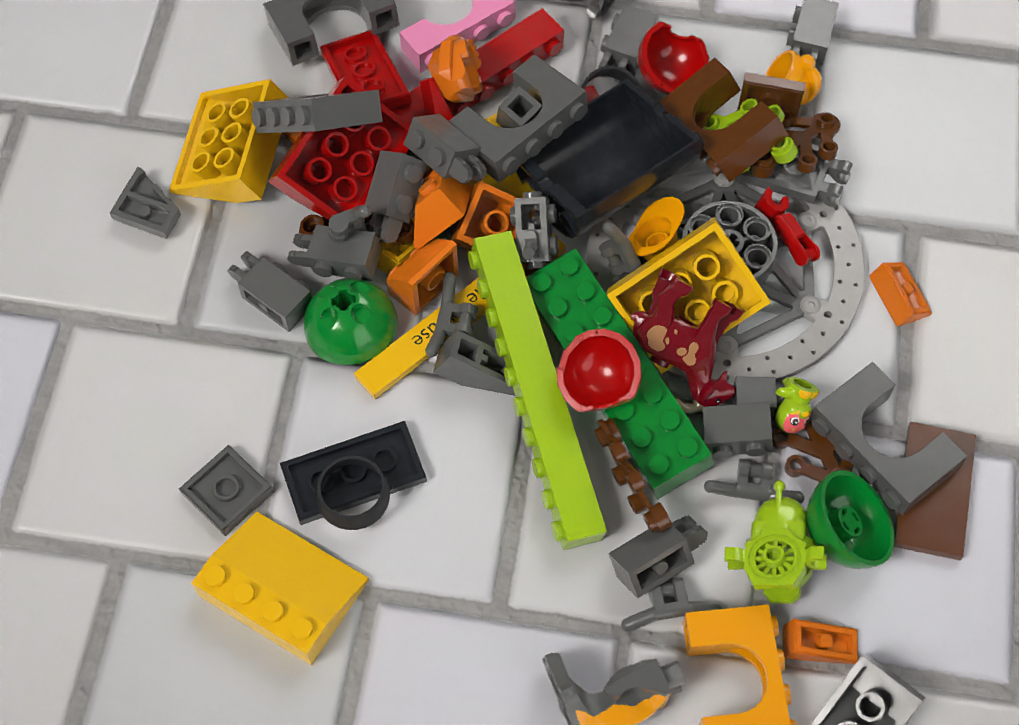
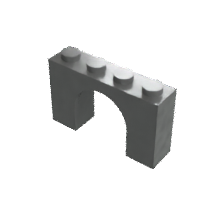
[263,0,400,66]
[449,54,588,183]
[252,90,382,133]
[810,362,967,515]

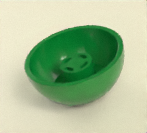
[304,278,398,365]
[806,470,894,569]

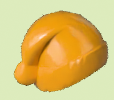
[765,50,822,105]

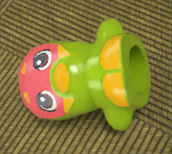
[774,377,819,434]

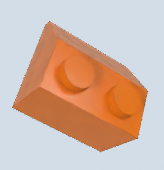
[413,168,472,250]
[449,181,535,251]
[387,238,459,316]

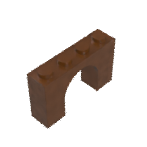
[660,57,789,182]

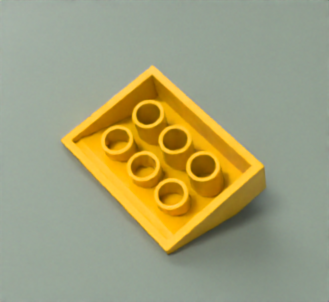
[169,79,288,203]
[607,217,771,374]
[191,512,369,666]

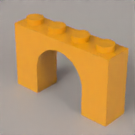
[682,604,796,725]

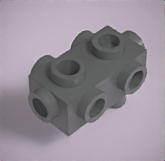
[510,192,559,269]

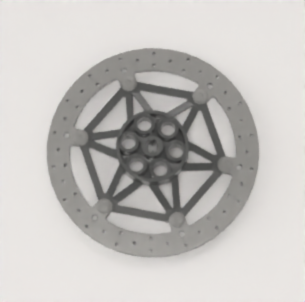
[587,158,864,385]

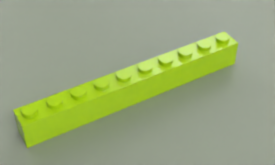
[468,231,607,550]

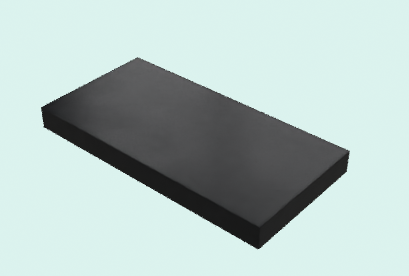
[280,421,427,526]

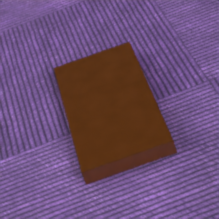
[894,421,976,561]

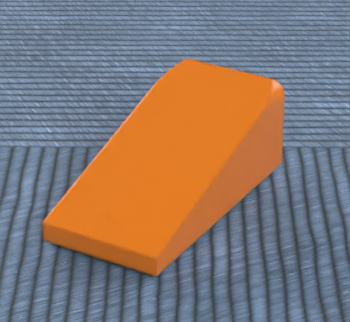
[783,619,858,664]

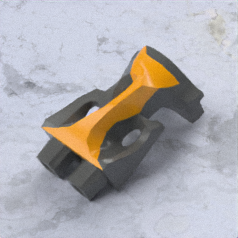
[542,653,686,725]

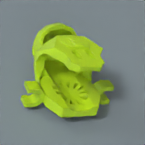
[724,480,827,604]

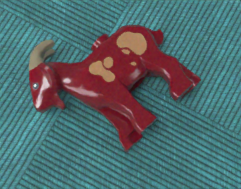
[630,267,744,414]

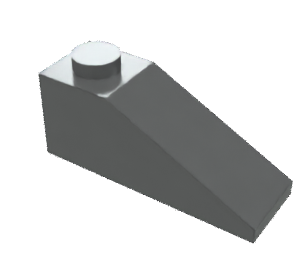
[433,330,515,396]

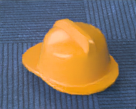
[628,197,685,261]

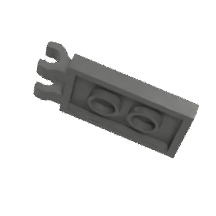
[734,144,853,208]

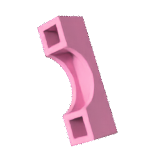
[400,0,515,73]

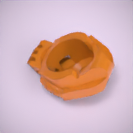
[428,35,483,103]

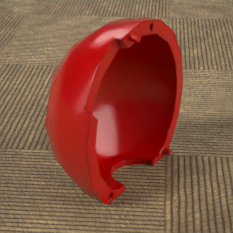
[638,21,709,95]
[557,329,642,412]

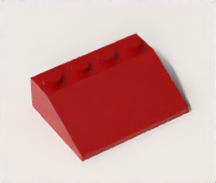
[268,76,410,220]

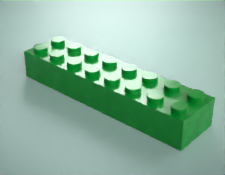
[526,248,714,500]

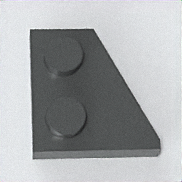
[110,167,181,239]

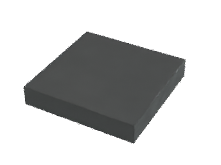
[179,444,274,536]

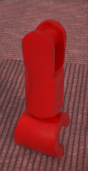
[754,187,820,266]

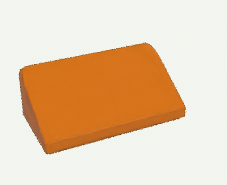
[869,262,932,326]

